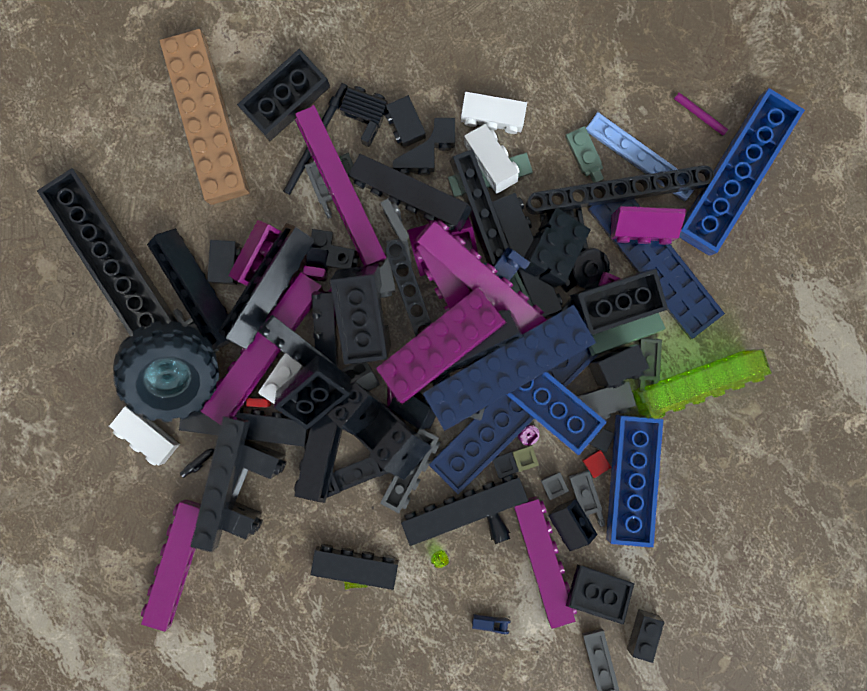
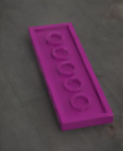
[376,287,506,404]

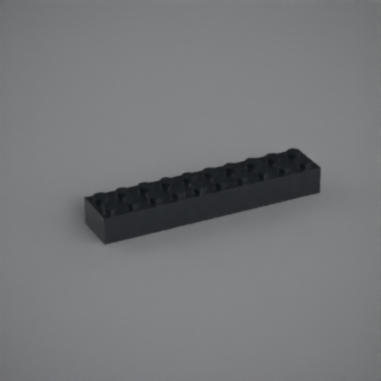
[37,168,178,368]

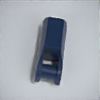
[472,614,511,635]

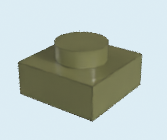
[512,445,539,472]

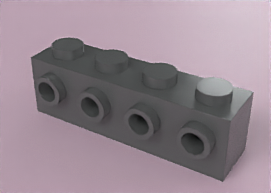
[380,429,441,513]

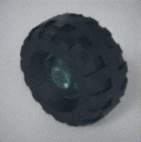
[113,321,219,422]

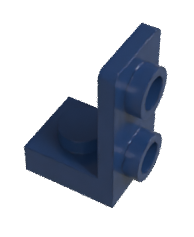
[493,247,530,281]

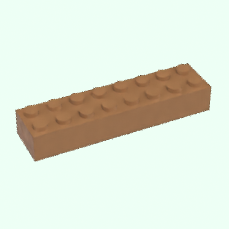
[159,29,250,205]

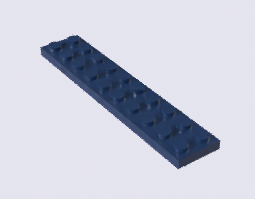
[429,348,599,494]

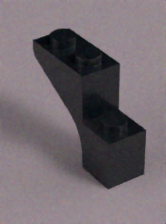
[393,118,455,176]

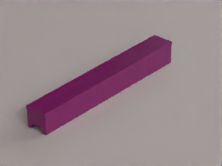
[295,105,386,266]

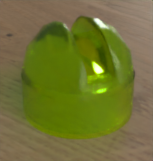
[431,550,449,569]

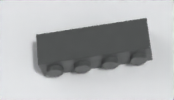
[576,381,636,419]

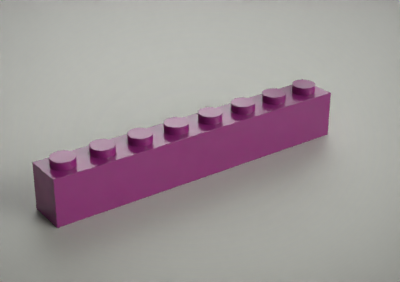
[415,220,550,334]
[201,273,324,425]

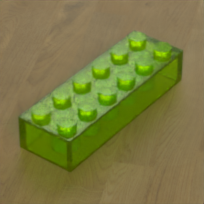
[632,349,772,419]

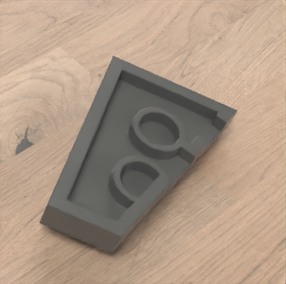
[380,199,409,241]

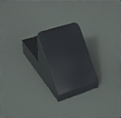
[306,229,334,272]

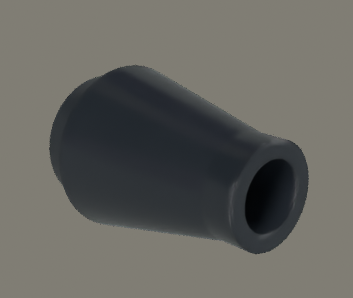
[487,513,511,544]

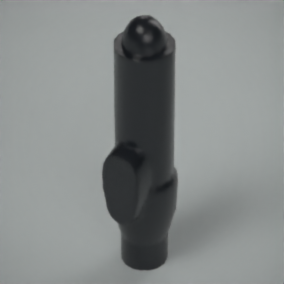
[180,448,214,478]

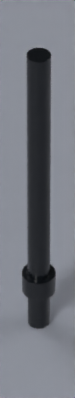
[283,83,348,195]

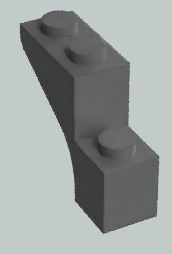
[379,238,412,298]

